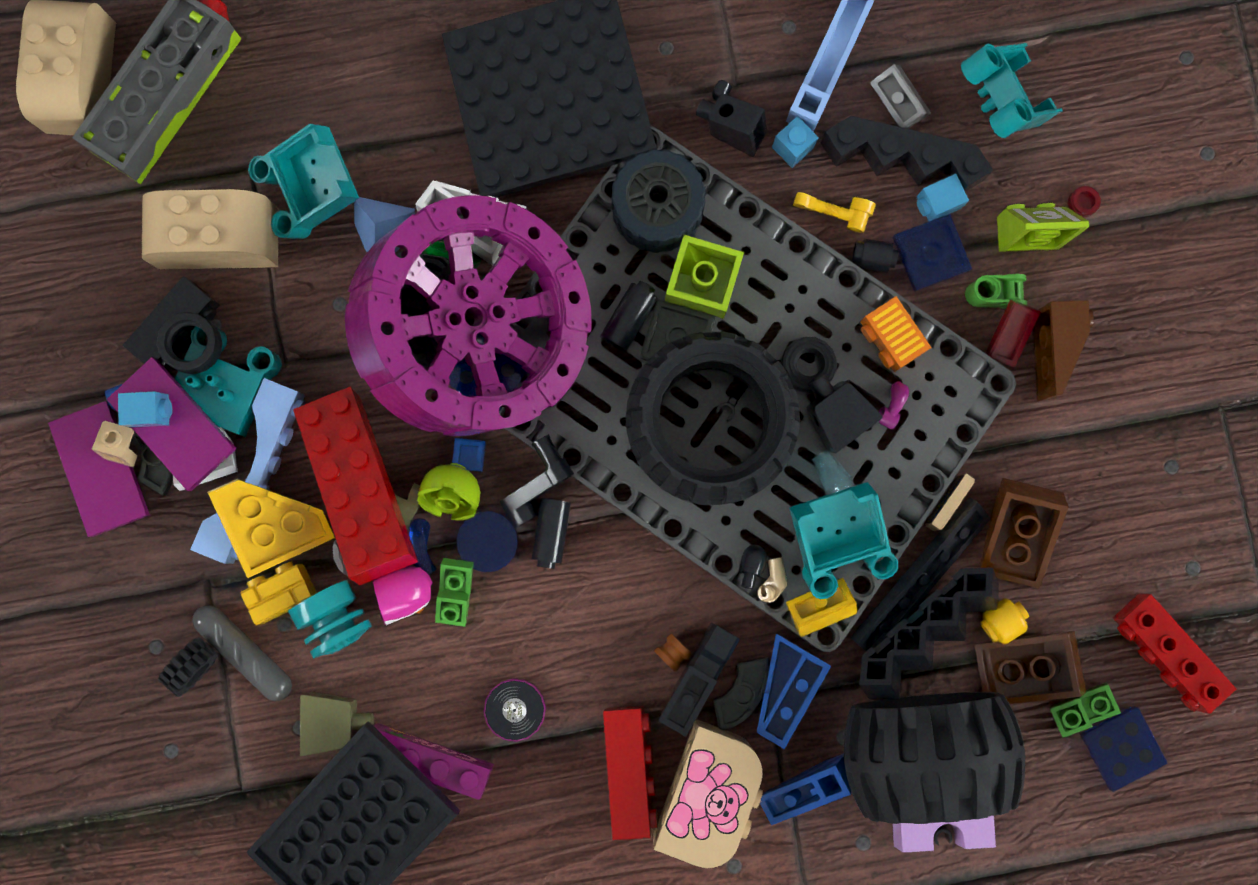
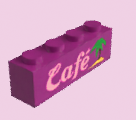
[374,723,494,800]

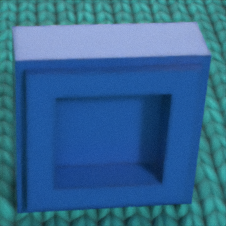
[452,438,486,472]

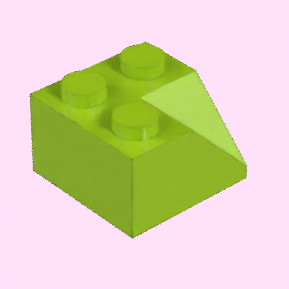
[665,235,744,319]

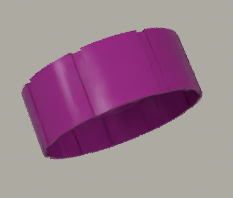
[345,195,591,436]

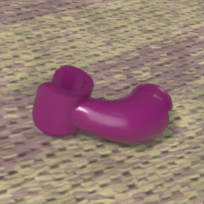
[879,381,909,429]

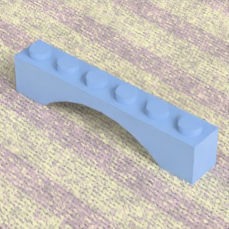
[786,0,875,132]
[190,378,305,564]

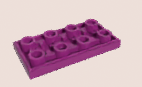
[107,357,237,491]
[48,401,150,537]

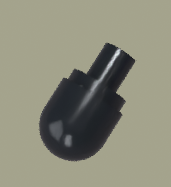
[740,545,767,589]

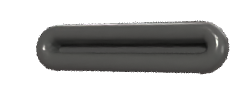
[192,605,292,702]

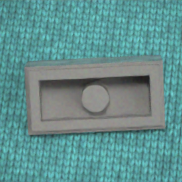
[870,64,931,129]

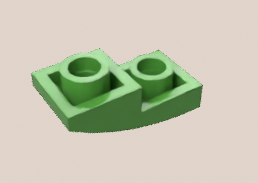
[435,558,474,627]
[1050,682,1121,738]

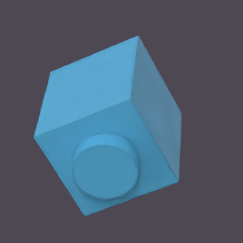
[772,116,819,168]
[917,174,969,223]
[118,392,172,427]

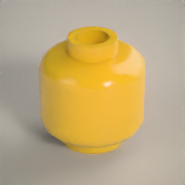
[980,598,1029,644]

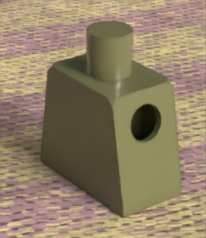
[300,692,374,756]

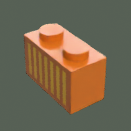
[860,296,932,372]

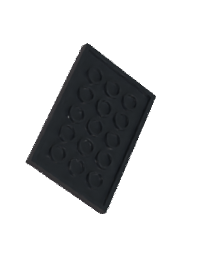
[246,721,461,885]

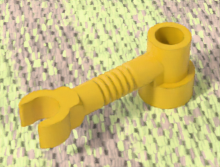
[793,192,876,233]

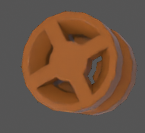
[654,633,693,672]

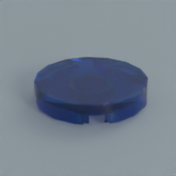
[457,511,518,572]

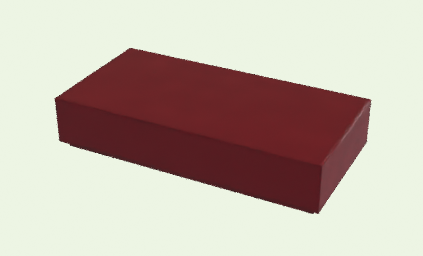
[985,299,1041,367]

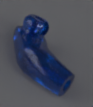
[408,518,437,576]

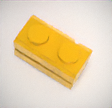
[241,561,317,626]

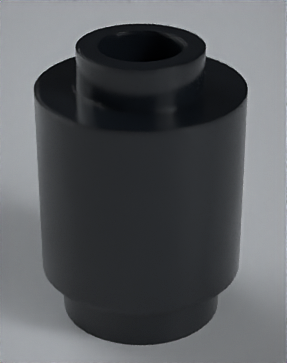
[852,238,898,273]

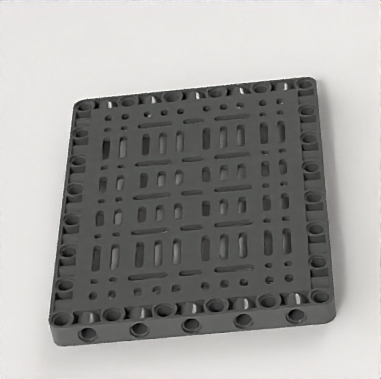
[456,126,1016,652]

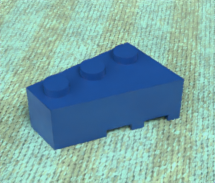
[757,634,831,749]

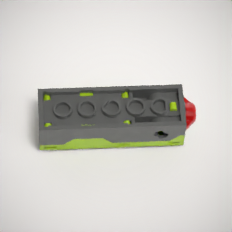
[72,0,241,184]

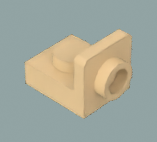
[92,421,137,467]

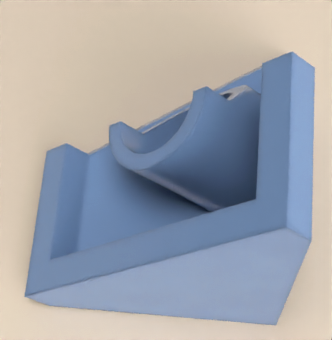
[354,197,415,252]

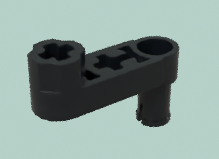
[500,435,574,528]

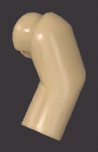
[757,557,787,603]

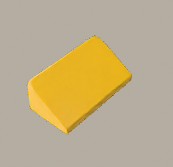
[786,578,858,637]

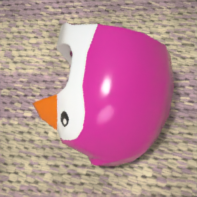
[373,566,433,625]

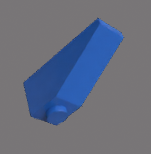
[760,753,852,825]

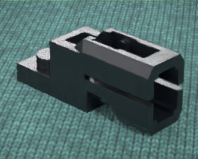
[658,622,740,737]

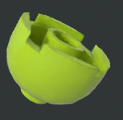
[417,463,481,521]

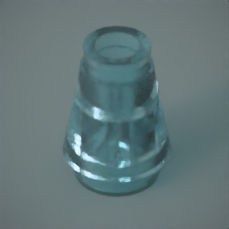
[812,450,854,494]

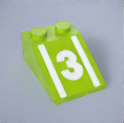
[997,203,1089,252]

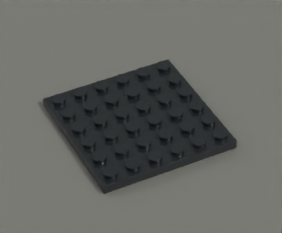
[442,0,657,198]

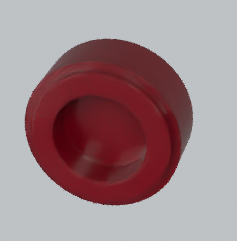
[1068,186,1101,218]

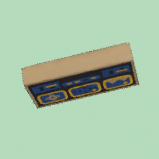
[925,473,975,531]

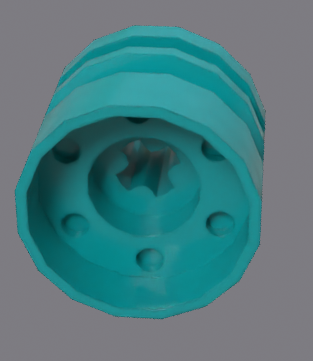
[288,580,372,659]

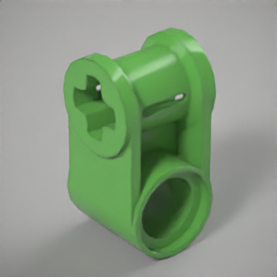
[965,274,1027,309]

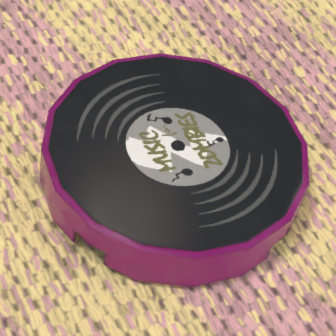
[484,678,546,742]

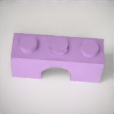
[893,816,996,852]

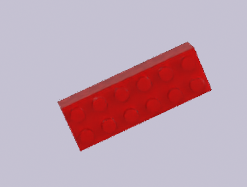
[293,386,418,586]

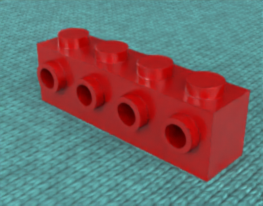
[1113,593,1237,714]
[603,706,658,840]

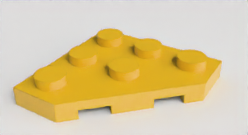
[207,479,335,578]

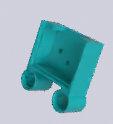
[961,43,1063,138]
[248,124,359,239]
[175,326,282,437]
[789,482,898,599]

